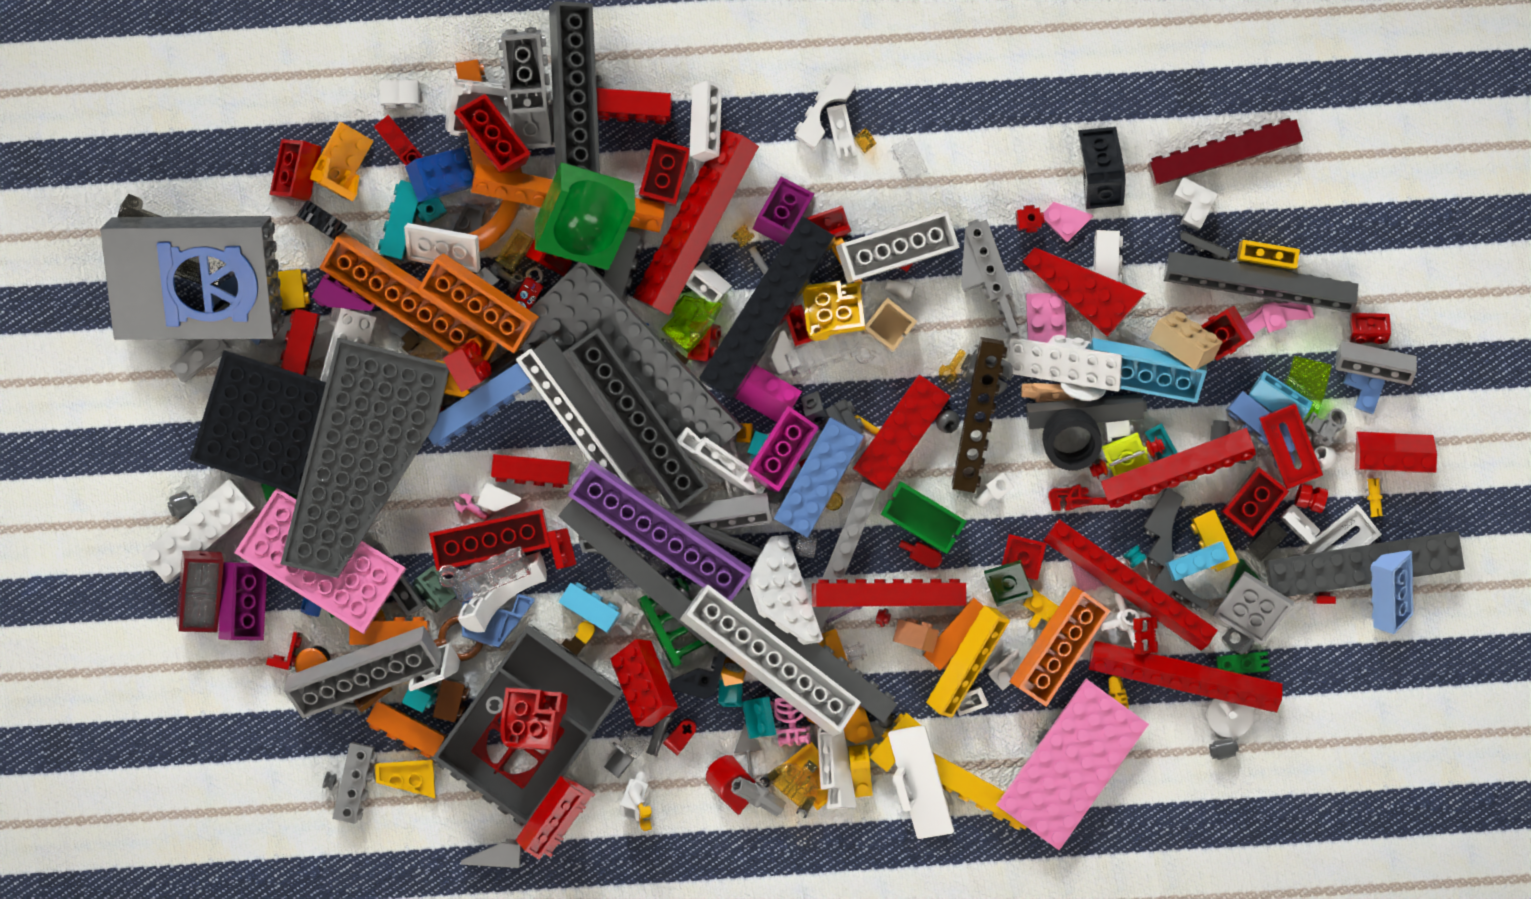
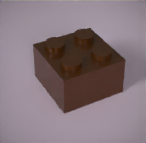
[433,678,471,722]

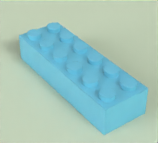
[1089,338,1207,403]

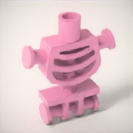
[770,697,811,747]

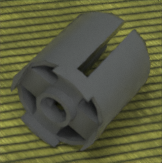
[958,344,1013,396]

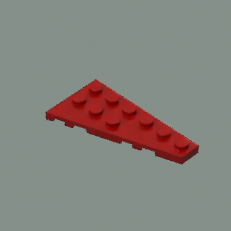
[1022,247,1147,337]

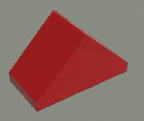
[786,304,814,347]

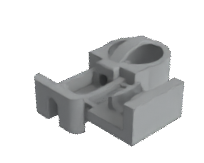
[1304,408,1347,446]

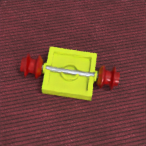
[1089,432,1165,480]

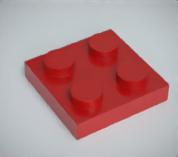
[1001,534,1046,581]

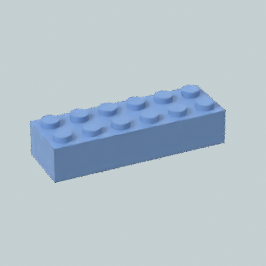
[428,363,534,447]
[774,417,865,538]

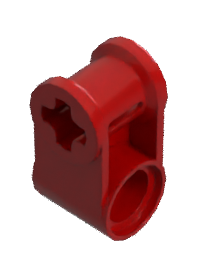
[662,719,696,756]

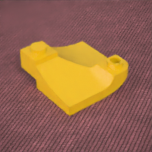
[803,281,865,341]

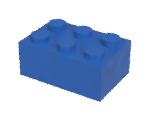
[405,147,474,202]

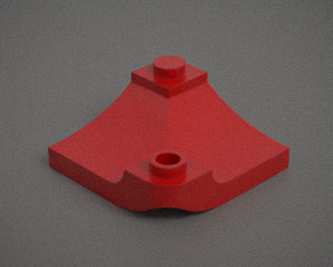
[500,688,568,751]

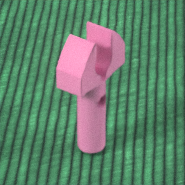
[454,494,489,520]

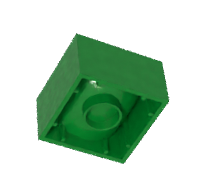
[535,162,636,270]

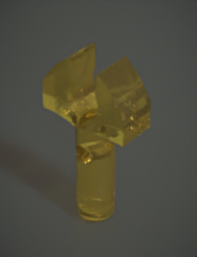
[939,349,966,383]

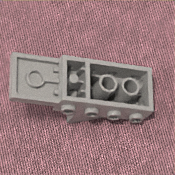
[498,27,552,149]
[961,219,1019,335]

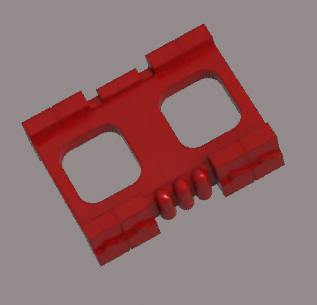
[1133,617,1158,655]

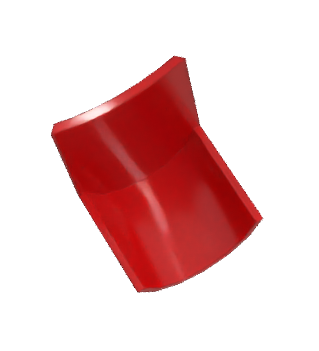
[706,755,756,815]

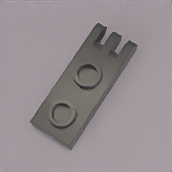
[1180,230,1230,259]

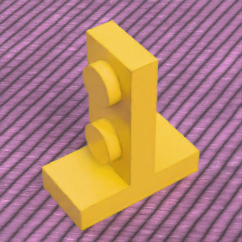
[848,744,873,798]

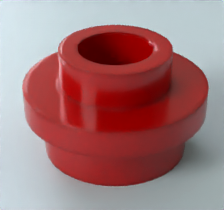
[876,608,891,627]

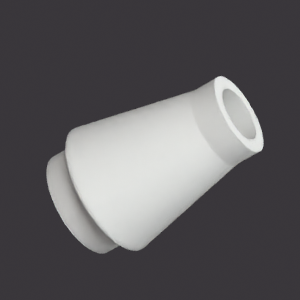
[886,280,916,301]

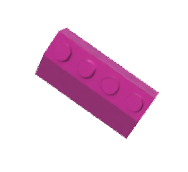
[736,365,802,422]
[747,406,819,492]

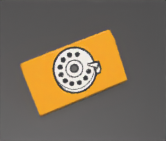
[721,657,746,686]

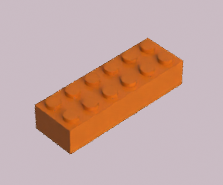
[418,253,539,353]
[1009,586,1111,707]

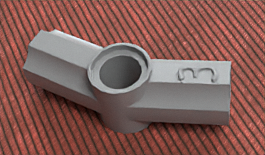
[731,777,786,817]

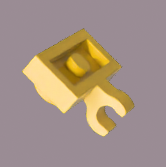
[1022,589,1059,629]

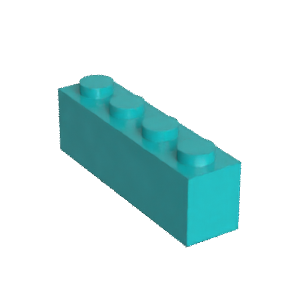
[378,180,421,262]

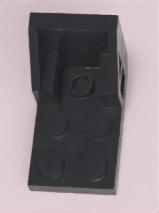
[1078,127,1126,209]
[669,648,726,699]

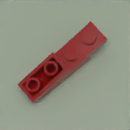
[373,115,423,166]

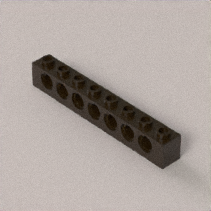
[951,337,1007,493]

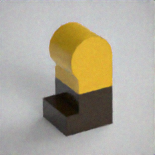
[562,621,596,656]

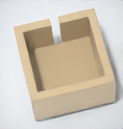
[864,298,917,353]

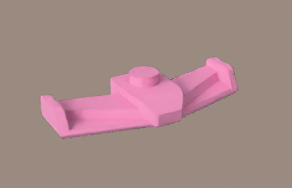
[1243,302,1314,334]

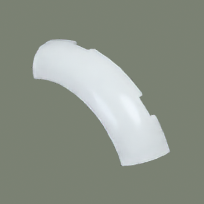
[458,552,547,633]

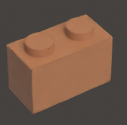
[893,617,939,653]

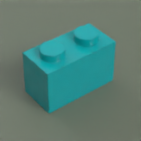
[402,684,438,713]

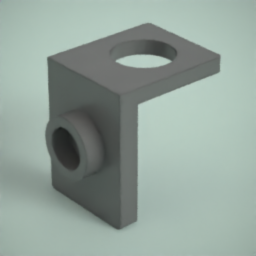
[801,391,829,428]
[1222,627,1255,655]
[604,742,635,778]

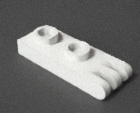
[827,104,856,159]

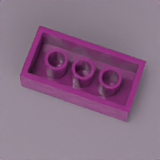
[218,562,267,641]

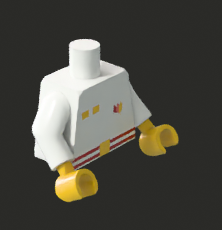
[620,772,652,831]

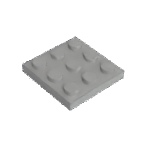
[1213,572,1294,645]

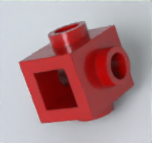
[1015,205,1045,233]

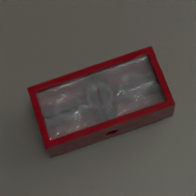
[176,551,224,633]

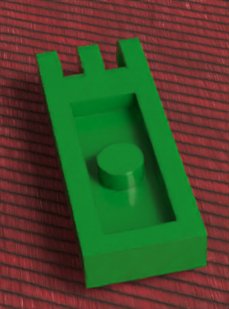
[1216,651,1270,674]

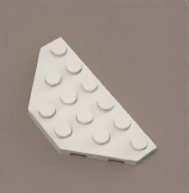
[747,535,823,645]

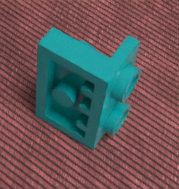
[742,697,776,739]

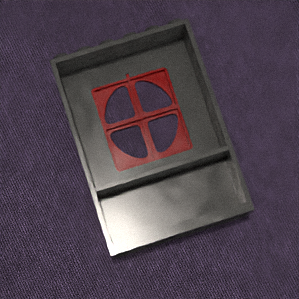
[433,624,623,826]

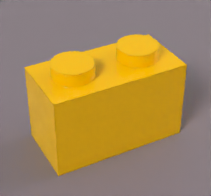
[278,269,310,311]

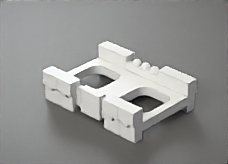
[610,593,644,635]

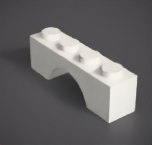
[795,71,856,150]

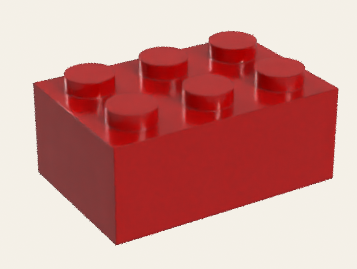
[639,139,690,207]
[1220,467,1289,537]

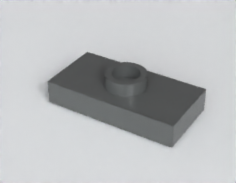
[488,351,521,380]

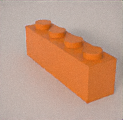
[922,597,984,670]
[349,617,429,645]
[366,700,447,758]

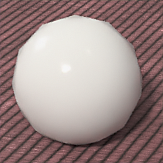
[1314,445,1337,470]

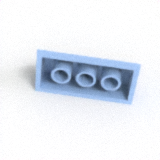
[1370,550,1413,634]

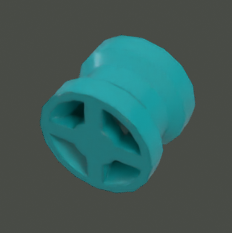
[1123,545,1147,568]

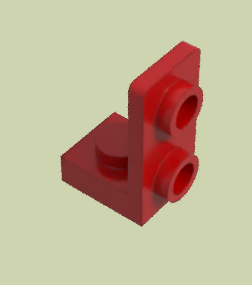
[266,631,302,670]

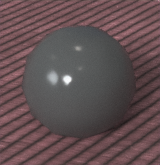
[936,409,960,433]

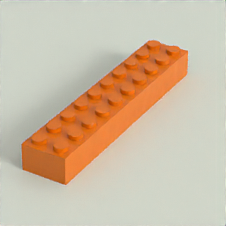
[319,232,500,362]

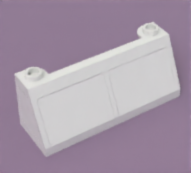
[445,78,555,147]

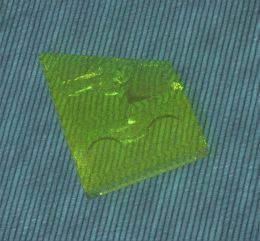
[661,295,723,353]
[1284,356,1332,420]

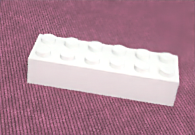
[836,211,959,283]
[141,479,258,584]

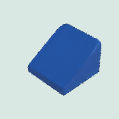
[300,597,321,617]

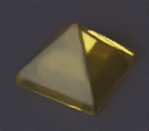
[854,128,877,153]

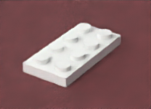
[404,223,481,273]

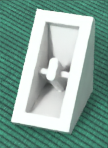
[957,687,988,716]

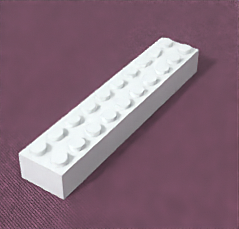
[680,585,861,737]

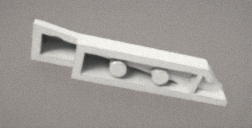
[676,427,757,495]
[817,727,857,809]

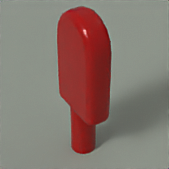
[898,540,942,568]

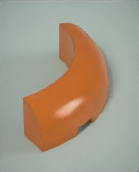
[468,167,522,252]

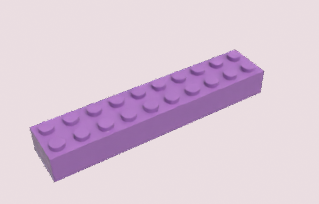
[568,460,751,602]

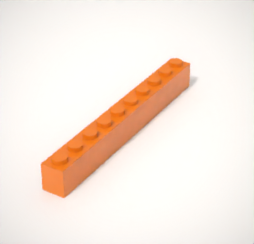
[471,163,665,233]

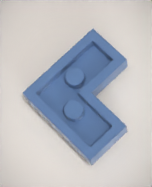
[1342,372,1385,414]

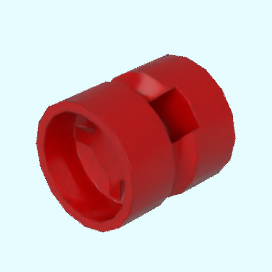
[1294,483,1328,513]

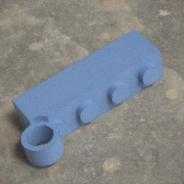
[1226,391,1295,470]

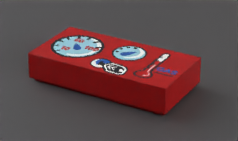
[514,277,544,310]

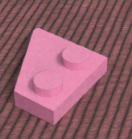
[1043,202,1093,243]

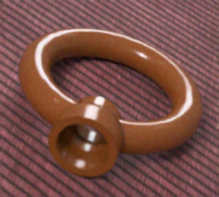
[433,615,483,661]

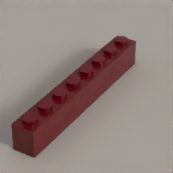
[1148,118,1303,186]

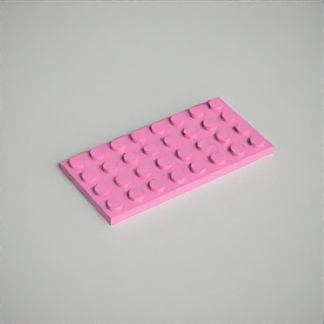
[234,488,406,634]
[996,679,1149,850]

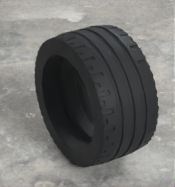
[1042,409,1102,471]

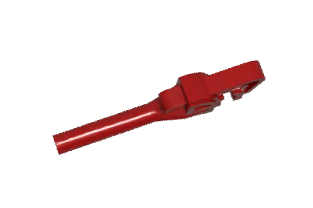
[1048,484,1131,511]

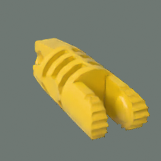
[1108,675,1129,709]

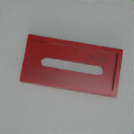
[1259,403,1323,489]

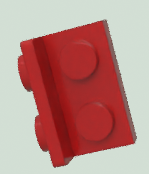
[1349,313,1391,344]
[687,322,721,362]
[547,528,577,569]

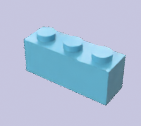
[1249,371,1313,420]
[1166,541,1230,581]
[559,582,622,633]

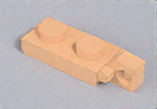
[1021,383,1074,403]

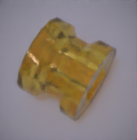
[731,224,755,248]
[826,492,843,511]

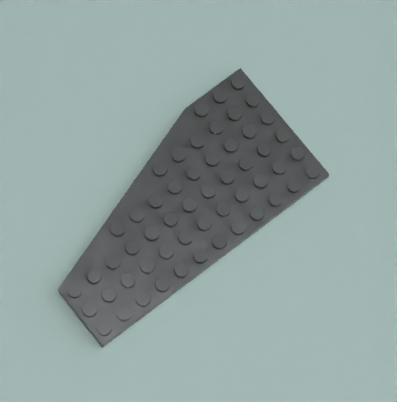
[519,262,743,463]
[280,338,450,578]

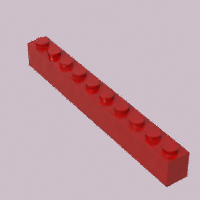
[1043,519,1218,651]
[1088,640,1283,713]

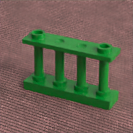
[637,578,715,668]

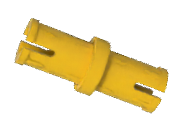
[1367,478,1383,517]

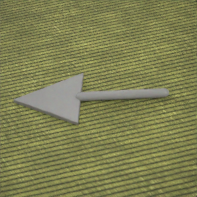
[734,724,762,778]

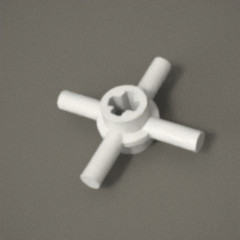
[1100,593,1151,647]

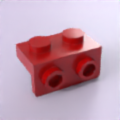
[806,205,851,238]

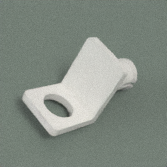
[975,472,1014,506]

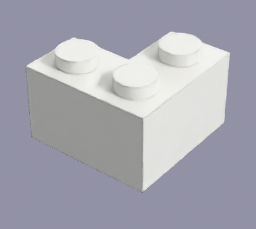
[1172,177,1218,231]

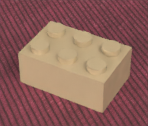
[1149,311,1222,370]

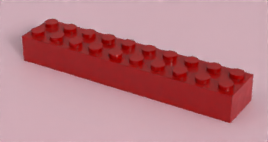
[633,129,759,315]

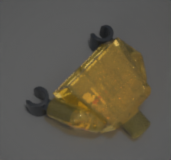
[760,760,818,818]

